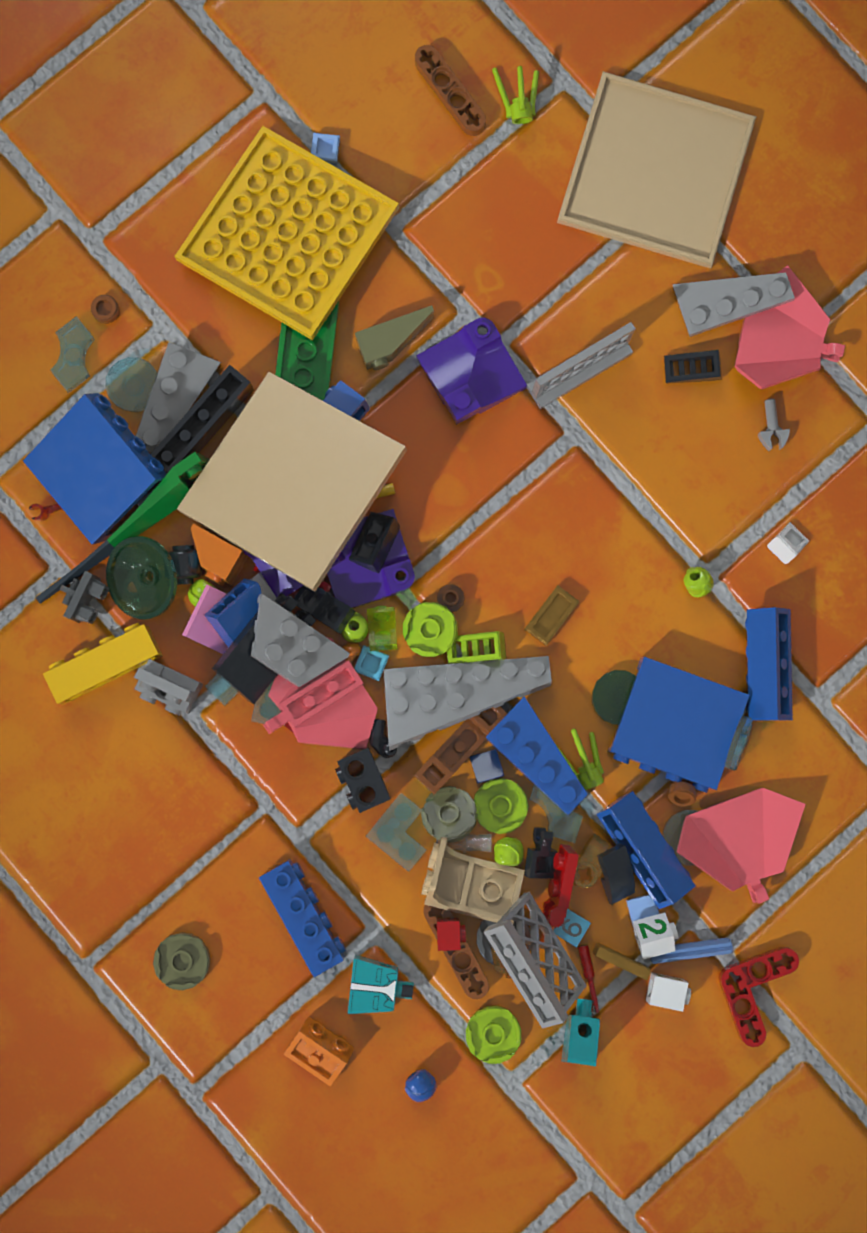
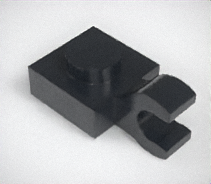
[524,827,558,879]

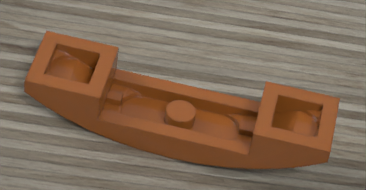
[413,706,508,795]

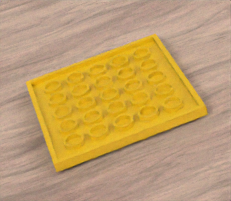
[174,126,399,340]

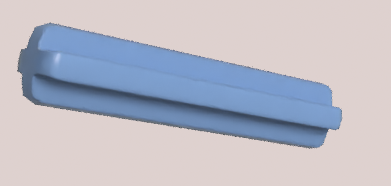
[650,938,733,964]

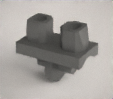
[59,571,110,624]

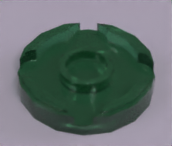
[592,670,636,725]

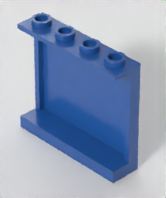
[23,393,166,544]
[608,657,749,793]

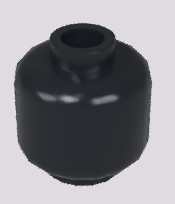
[166,545,203,585]

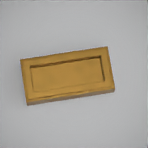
[524,585,580,646]
[592,943,651,980]

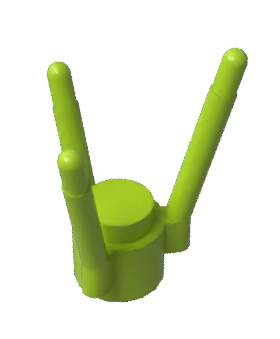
[492,66,539,125]
[554,729,604,790]

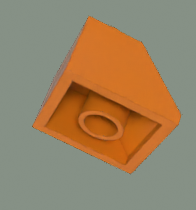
[191,523,249,587]

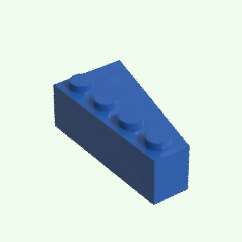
[486,696,588,817]

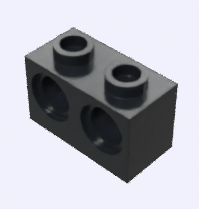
[335,748,391,813]

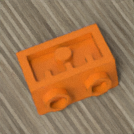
[284,1017,354,1086]

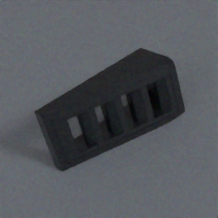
[664,350,722,383]

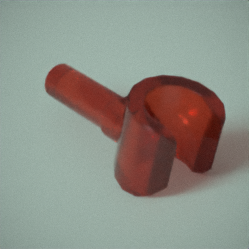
[29,504,62,521]

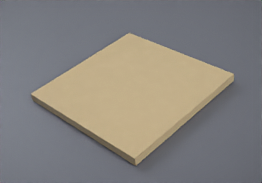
[557,71,756,269]
[177,372,407,591]

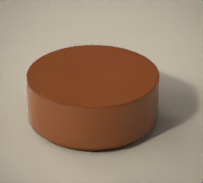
[91,295,120,324]
[668,782,697,807]

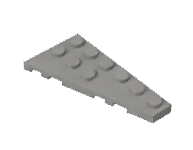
[384,656,552,751]

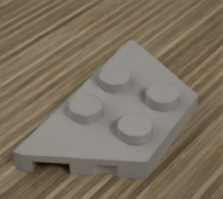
[251,594,350,687]

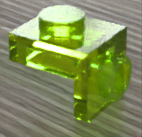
[367,606,397,651]

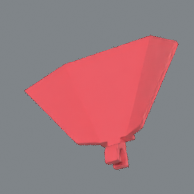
[734,265,845,389]
[263,637,378,750]
[677,788,805,904]

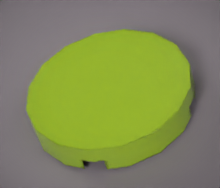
[403,602,458,657]
[474,778,529,834]
[466,1005,522,1064]

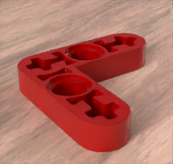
[719,947,799,1047]

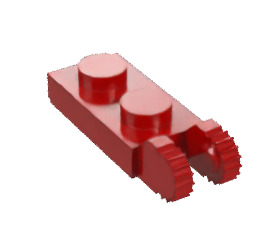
[542,844,579,928]

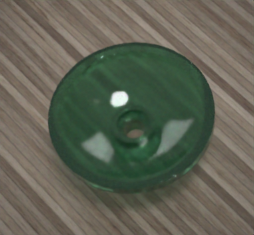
[106,536,177,619]

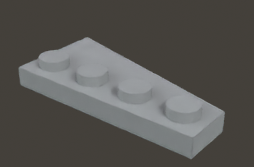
[672,272,795,337]
[135,342,221,453]

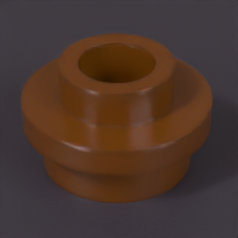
[437,584,465,612]

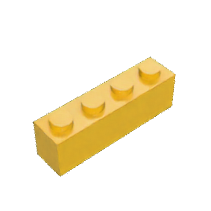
[43,623,163,705]

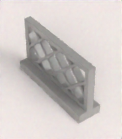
[527,322,635,409]
[484,891,587,1028]

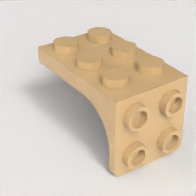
[421,837,525,924]

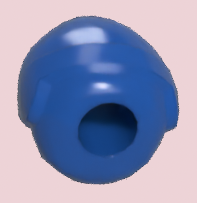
[404,1069,437,1102]

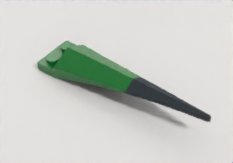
[36,452,210,604]

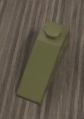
[355,305,434,370]

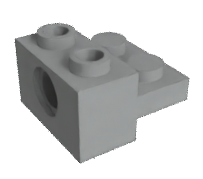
[134,659,203,716]

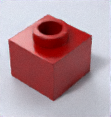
[437,918,466,951]

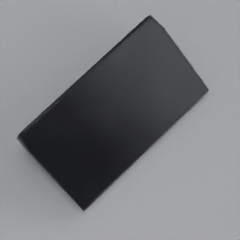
[349,512,400,573]

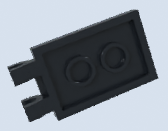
[212,593,316,704]

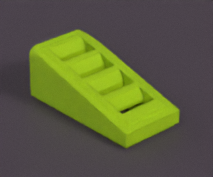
[447,631,506,664]

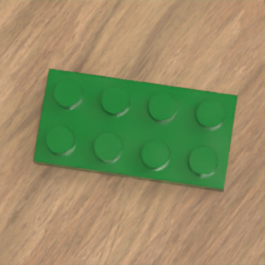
[275,301,339,401]

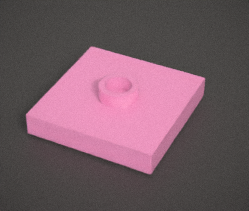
[182,584,228,654]

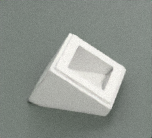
[767,522,809,564]

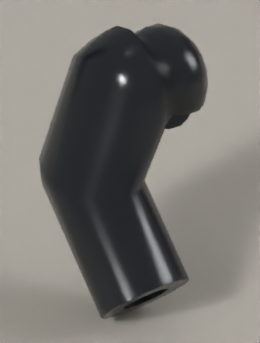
[370,719,397,758]

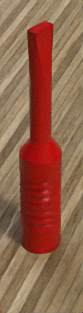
[578,944,599,1013]

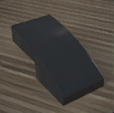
[294,586,356,634]
[597,844,635,905]

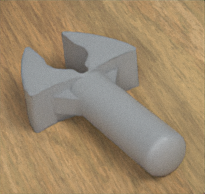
[758,398,790,451]

